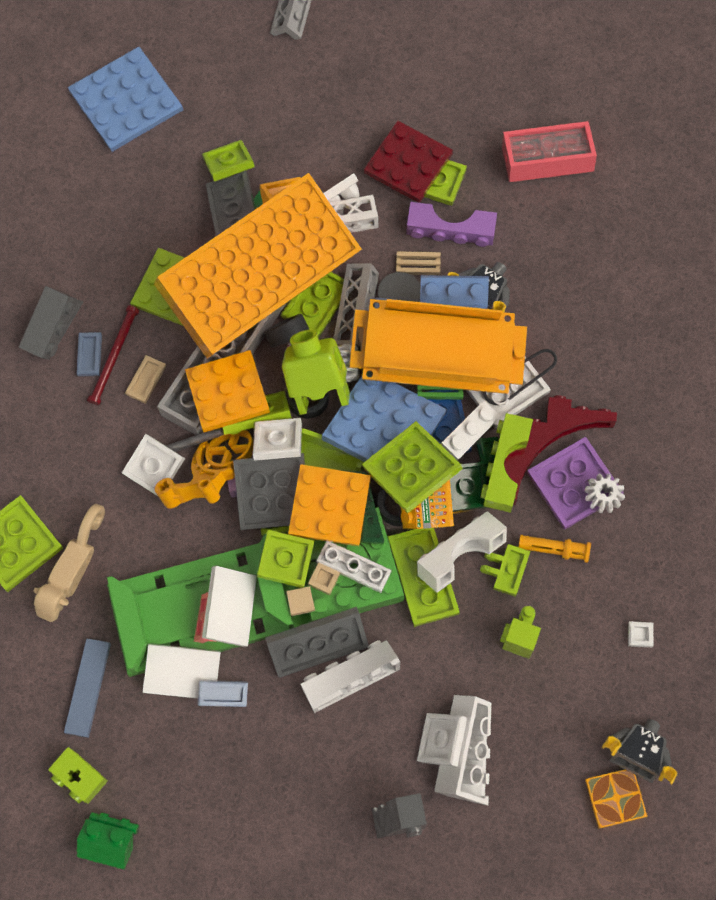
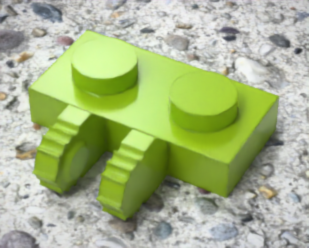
[480,544,530,597]

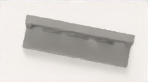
[270,0,311,39]
[334,263,379,351]

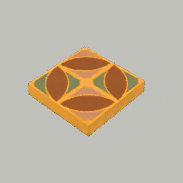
[585,769,647,829]

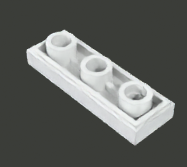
[316,541,391,593]

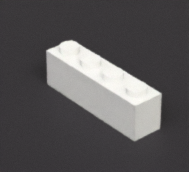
[301,640,400,713]
[434,695,491,805]

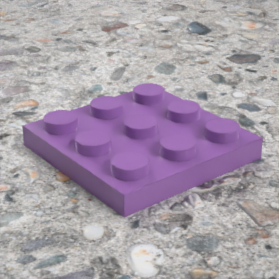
[527,437,624,530]

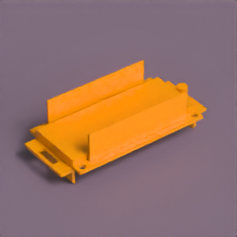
[350,299,527,394]

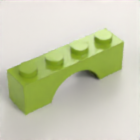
[481,413,533,513]

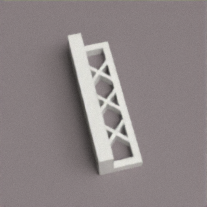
[330,195,379,233]

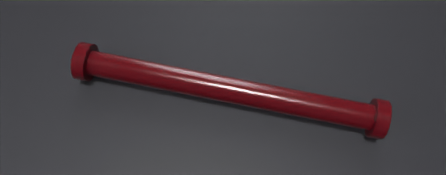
[87,305,140,406]

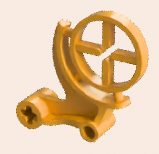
[154,430,254,509]

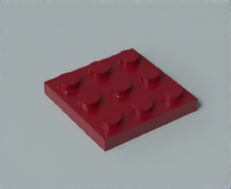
[364,121,453,203]

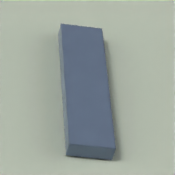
[64,638,111,738]

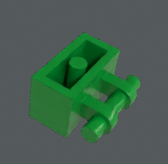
[77,812,139,870]

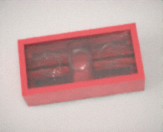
[502,121,597,182]

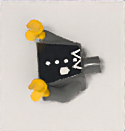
[447,262,510,312]
[602,719,677,785]

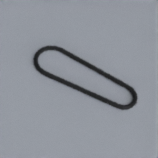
[483,349,557,405]

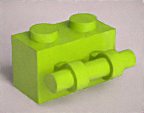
[500,606,541,659]

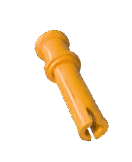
[519,534,591,563]

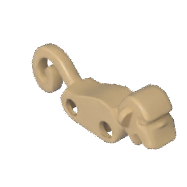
[33,504,105,622]

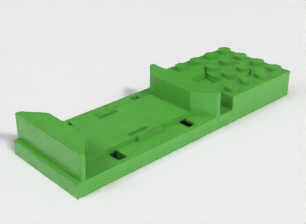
[107,507,404,677]

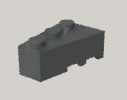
[19,286,83,360]
[372,793,427,838]

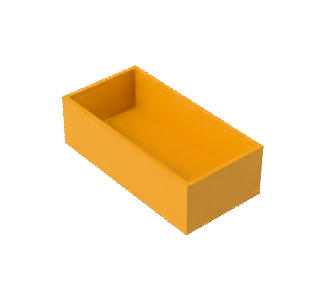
[154,173,362,359]

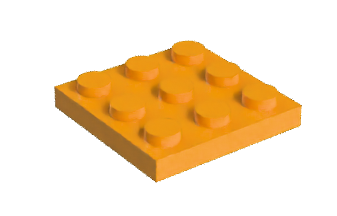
[185,350,270,432]
[288,464,371,546]

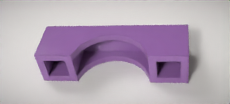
[407,202,497,247]

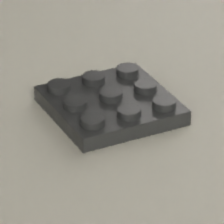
[233,453,305,530]

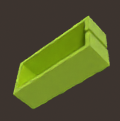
[301,428,364,471]

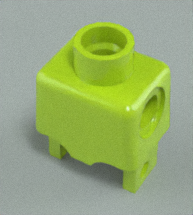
[282,330,350,415]

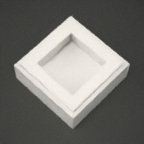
[628,621,653,647]

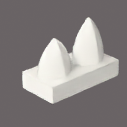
[323,174,359,215]

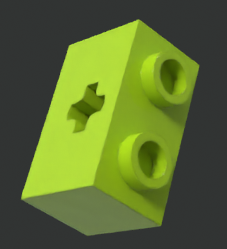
[48,747,108,804]

